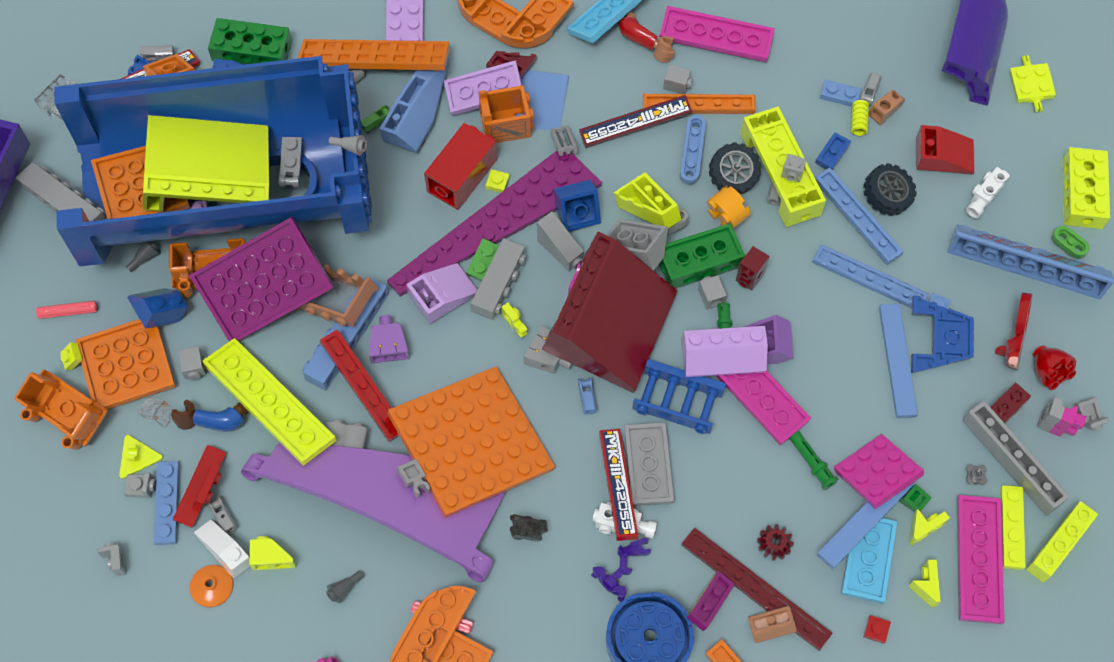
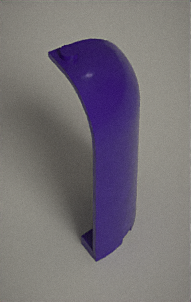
[942,0,1008,106]

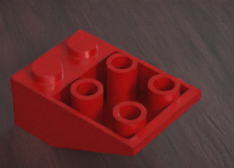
[916,125,974,174]

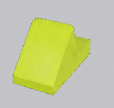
[909,509,950,546]
[909,560,941,607]

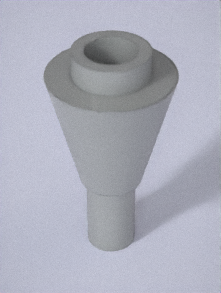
[329,135,367,156]

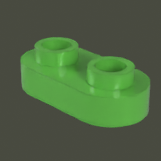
[1052,226,1090,259]

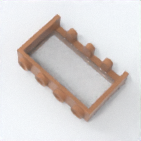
[295,263,379,328]

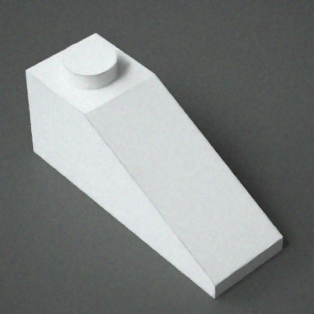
[194,520,250,579]

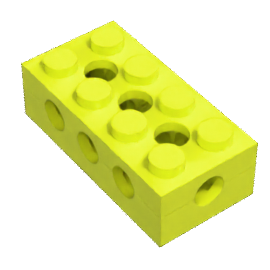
[1062,147,1110,229]

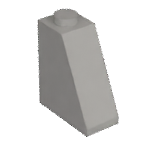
[537,211,584,272]

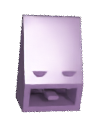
[406,263,477,324]

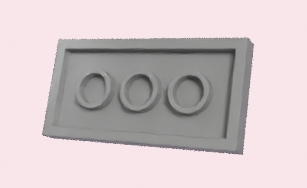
[624,422,674,506]

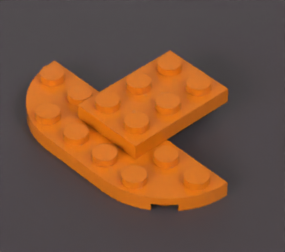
[390,586,494,662]

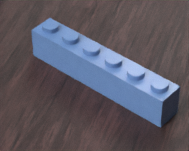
[303,276,389,391]

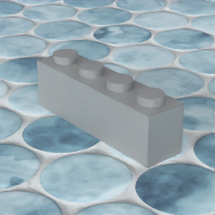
[471,238,527,320]

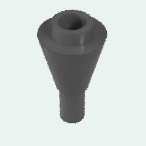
[126,241,158,272]
[326,571,364,603]

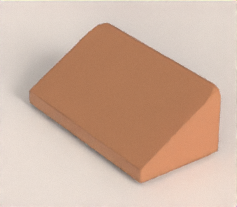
[748,606,797,643]

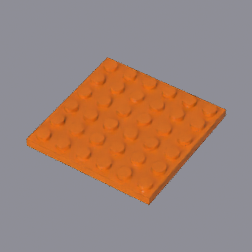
[387,366,555,518]

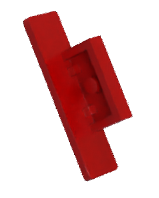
[173,445,226,528]

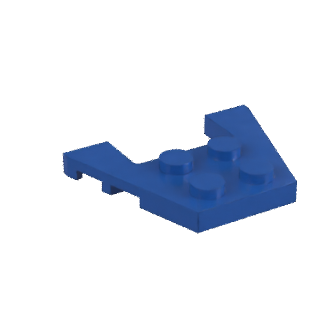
[911,295,974,373]

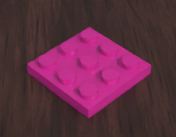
[834,434,924,509]

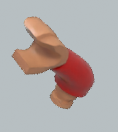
[619,12,675,63]

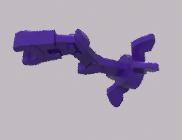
[591,538,651,602]

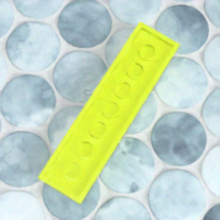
[202,338,336,466]

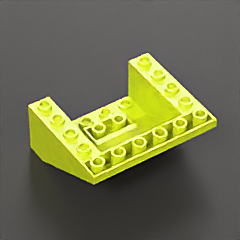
[142,115,269,212]

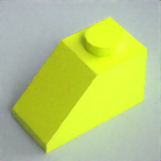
[249,536,296,570]

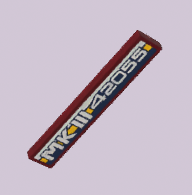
[579,94,692,148]

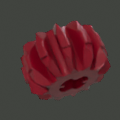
[757,524,794,561]

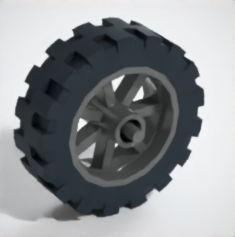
[863,163,917,216]

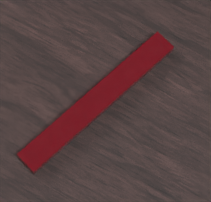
[681,528,833,651]

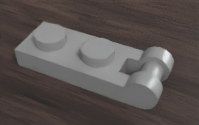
[279,137,303,187]

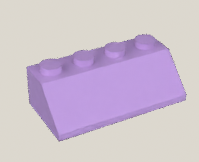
[681,326,768,378]

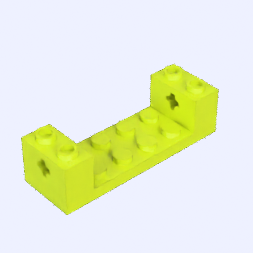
[740,106,826,227]

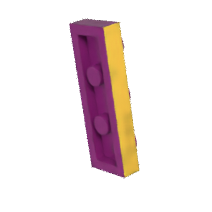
[686,571,735,631]

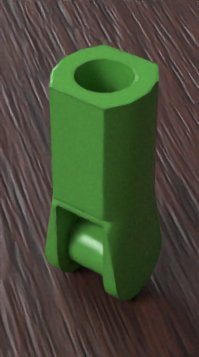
[361,105,389,133]

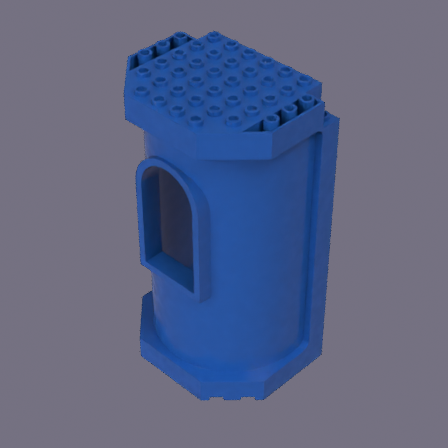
[54,56,372,267]

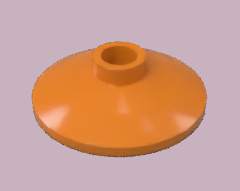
[190,565,233,607]

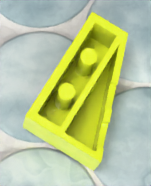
[613,172,682,228]

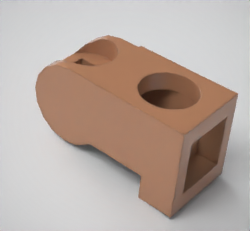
[869,90,905,126]

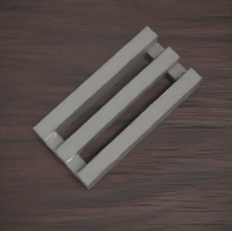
[550,125,578,156]

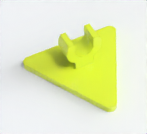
[119,435,163,479]

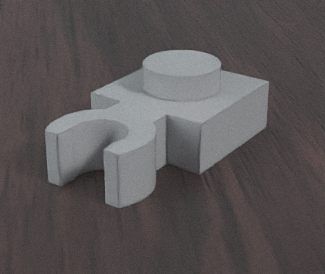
[397,459,430,498]

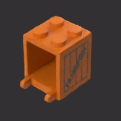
[478,85,534,143]

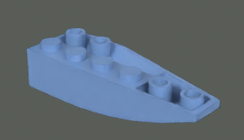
[379,58,450,153]

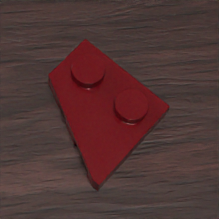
[486,51,537,80]

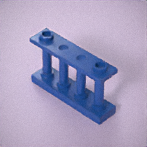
[632,359,726,434]

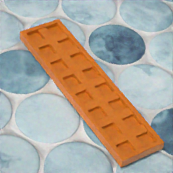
[297,39,450,71]

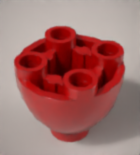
[1033,345,1077,390]

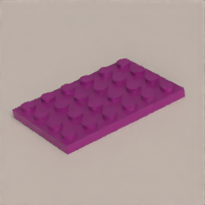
[189,216,334,341]

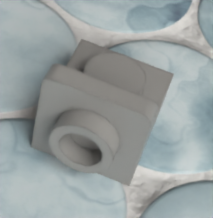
[781,154,806,182]
[124,472,156,498]
[97,543,126,576]

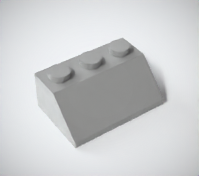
[607,219,668,271]

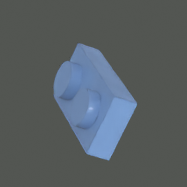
[820,80,861,107]

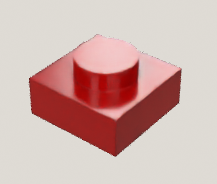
[863,615,891,644]

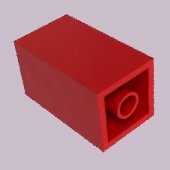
[424,123,497,210]

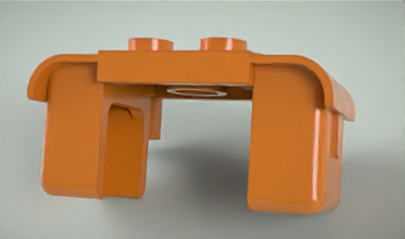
[169,238,246,298]
[15,369,108,450]

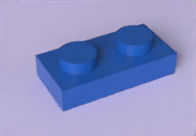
[815,132,851,170]

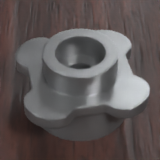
[966,464,988,485]

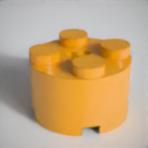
[707,185,751,229]

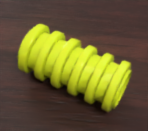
[851,100,869,136]

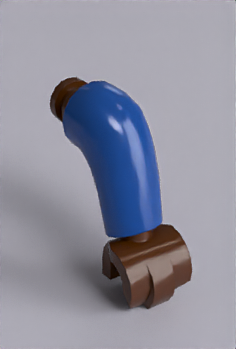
[170,399,249,432]

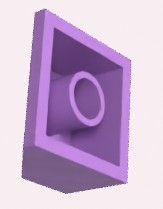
[744,315,794,364]

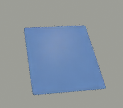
[515,70,569,131]

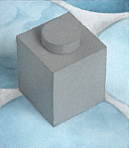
[663,64,693,94]
[698,276,727,310]
[178,346,206,380]

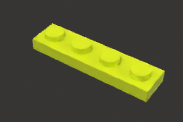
[1000,485,1026,570]

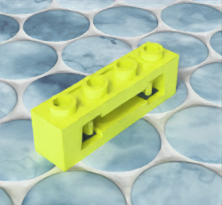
[1026,501,1098,583]

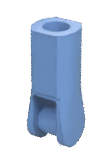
[578,377,597,415]

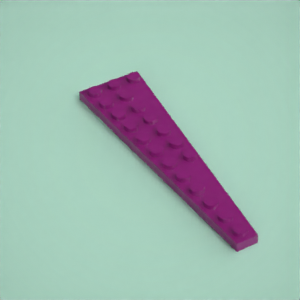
[387,146,602,297]

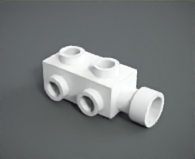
[966,167,1010,219]
[593,502,657,539]

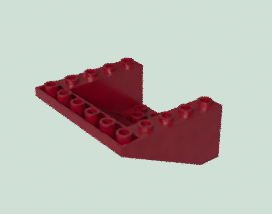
[542,231,677,393]

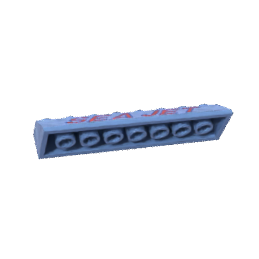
[947,224,1114,300]

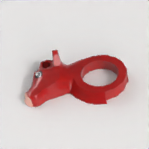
[995,293,1033,370]

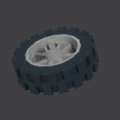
[709,142,762,194]

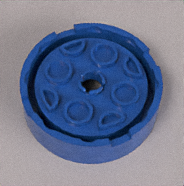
[606,592,694,662]

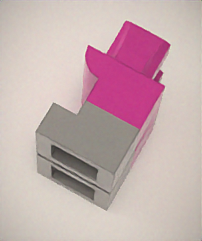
[1036,397,1087,437]

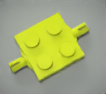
[1009,55,1056,112]

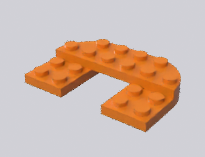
[458,0,574,48]

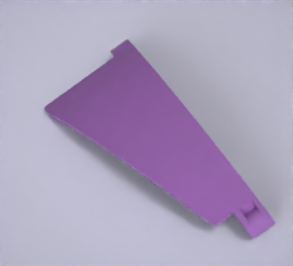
[241,443,507,583]

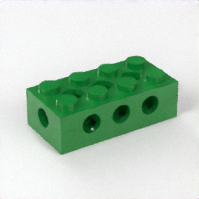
[208,18,292,65]
[659,223,745,288]

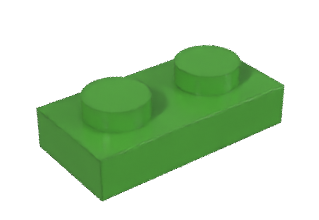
[466,238,499,282]

